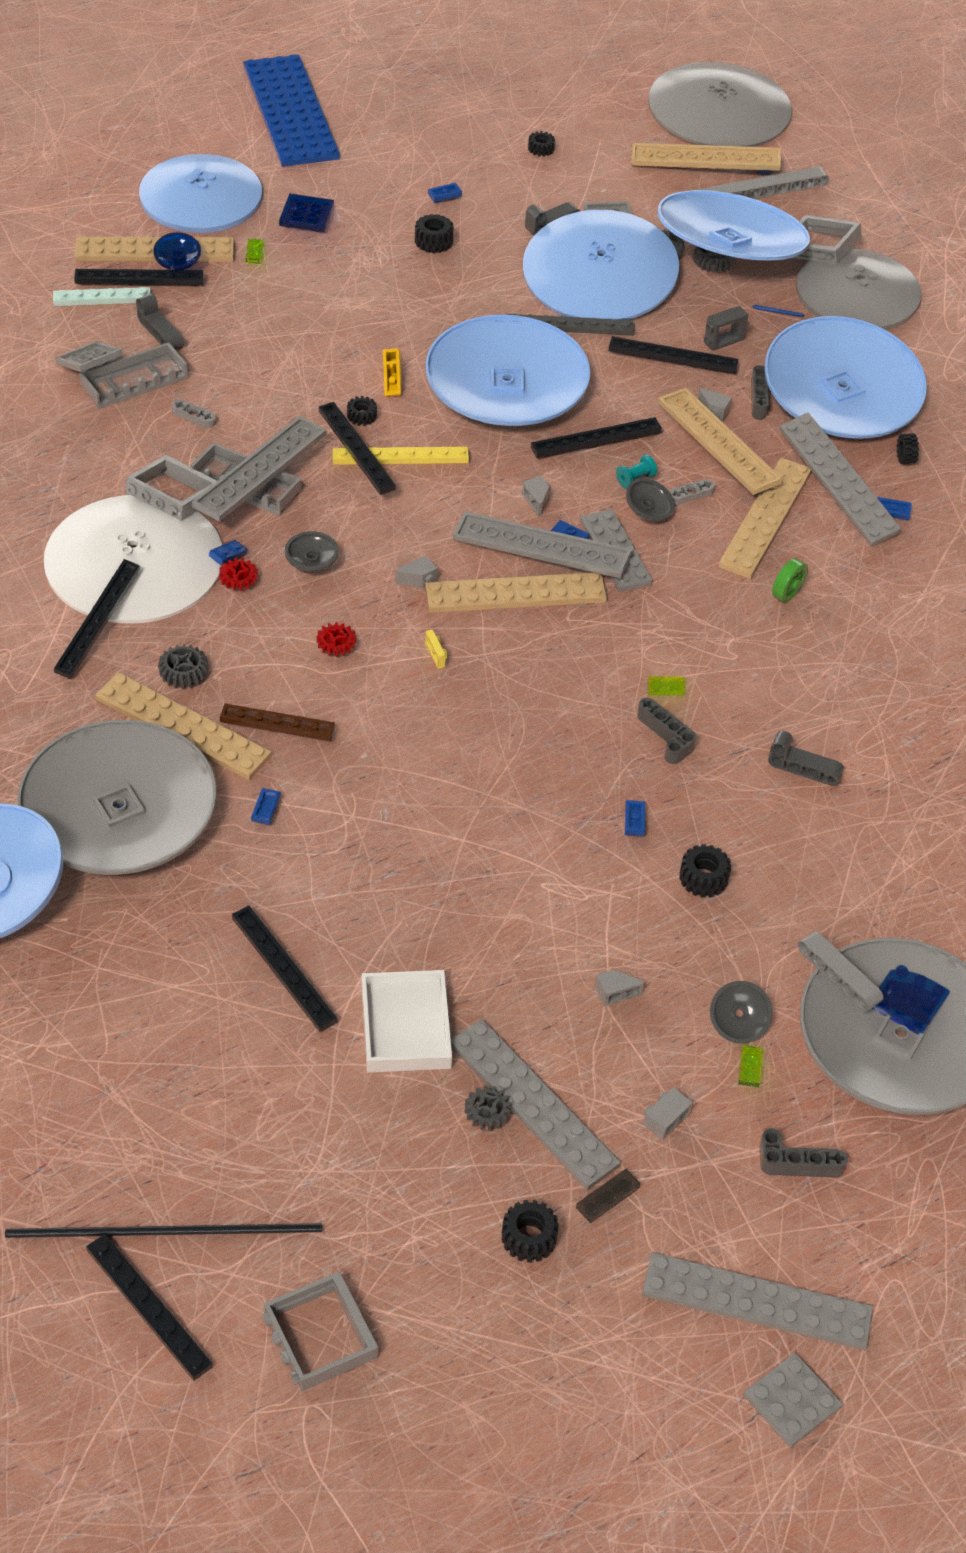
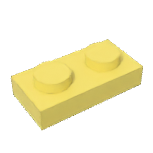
[425,629,447,669]

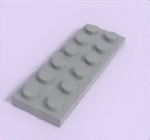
[580,509,652,592]

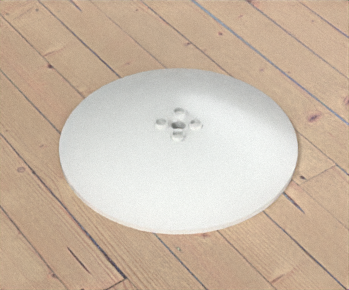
[44,495,222,623]

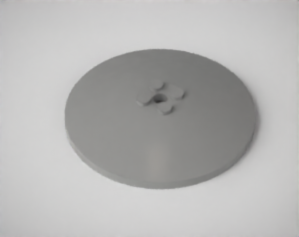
[796,248,921,330]

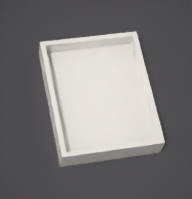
[361,970,452,1073]

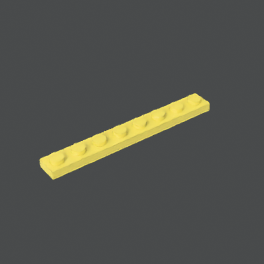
[332,446,469,465]

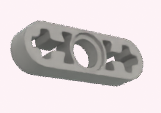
[172,400,216,428]
[670,479,715,505]

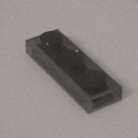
[576,1168,641,1223]

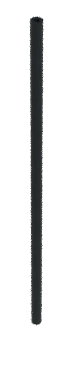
[5,1223,322,1238]

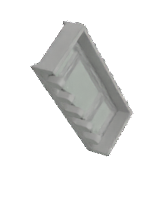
[79,343,188,409]
[191,442,301,516]

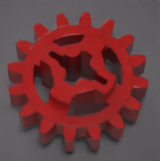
[219,558,258,591]
[317,622,356,657]

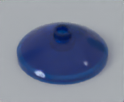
[153,232,201,270]

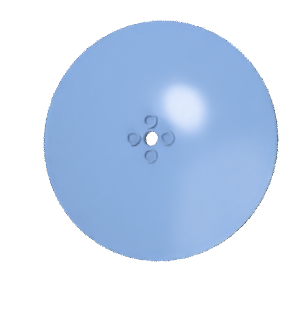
[657,190,810,261]
[523,210,679,320]
[426,315,590,426]
[764,316,927,439]

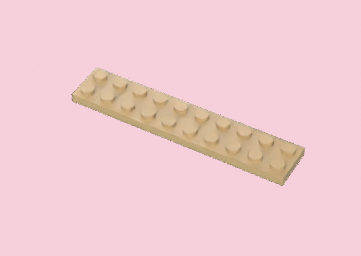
[631,143,781,171]
[75,236,234,262]
[658,387,782,495]
[718,458,812,579]
[425,572,606,613]
[95,672,271,780]

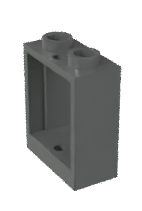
[704,306,749,351]

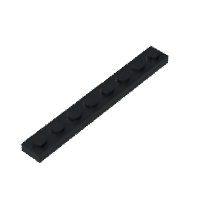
[74,269,203,286]
[608,336,739,374]
[319,402,396,495]
[531,417,662,458]
[54,559,141,679]
[232,905,337,1032]
[86,1234,213,1381]

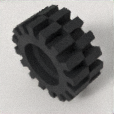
[528,131,555,157]
[347,396,377,426]
[896,433,919,464]

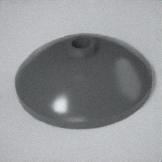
[626,478,674,522]
[285,531,338,572]
[710,981,772,1043]

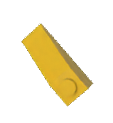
[383,348,403,397]

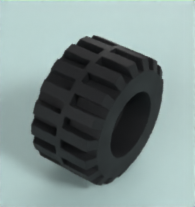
[415,214,454,253]
[679,844,731,898]
[501,1200,559,1263]

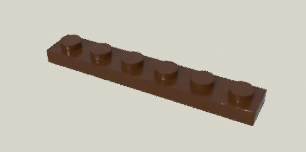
[220,703,335,741]

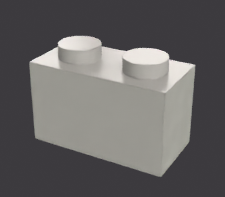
[643,1087,693,1140]

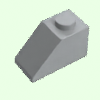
[698,387,732,422]
[522,476,550,516]
[395,556,437,588]
[595,970,644,1006]

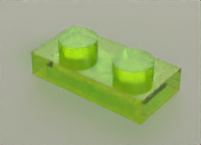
[246,238,264,264]
[647,676,685,695]
[738,1045,763,1088]

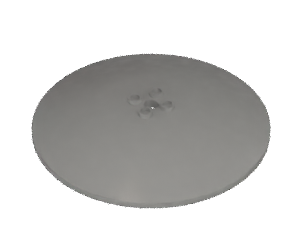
[649,62,792,147]
[17,720,216,875]
[800,938,966,1115]

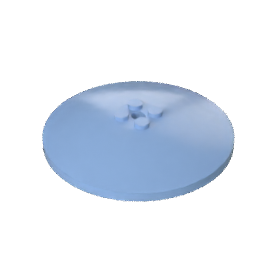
[139,154,262,233]
[0,804,64,938]

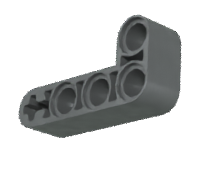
[525,202,580,235]
[136,293,184,349]
[751,365,769,420]
[637,698,696,764]
[768,731,844,786]
[759,1128,848,1178]

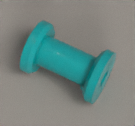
[616,454,657,489]

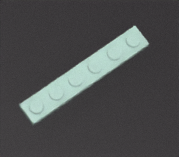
[53,287,150,306]

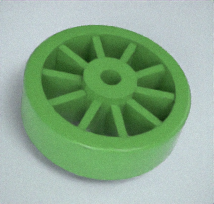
[772,558,808,603]

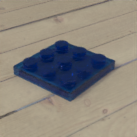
[279,193,334,232]
[871,965,951,1035]

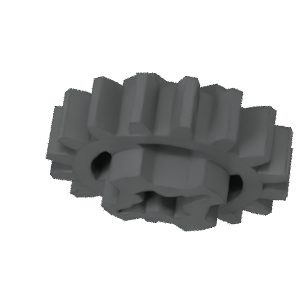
[464,1085,511,1131]

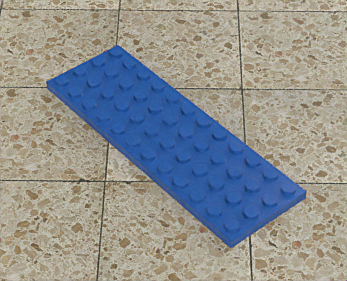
[243,54,340,167]

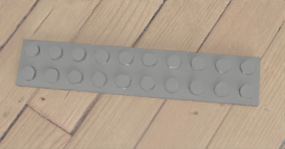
[780,412,901,547]
[192,416,327,522]
[453,511,631,579]
[451,1019,620,1190]
[642,1252,873,1351]

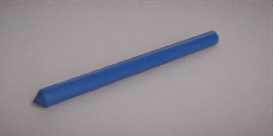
[752,305,805,317]

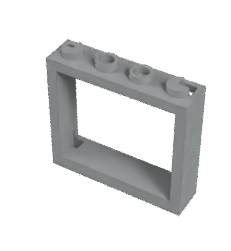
[793,215,862,264]
[126,455,217,521]
[262,1271,378,1391]

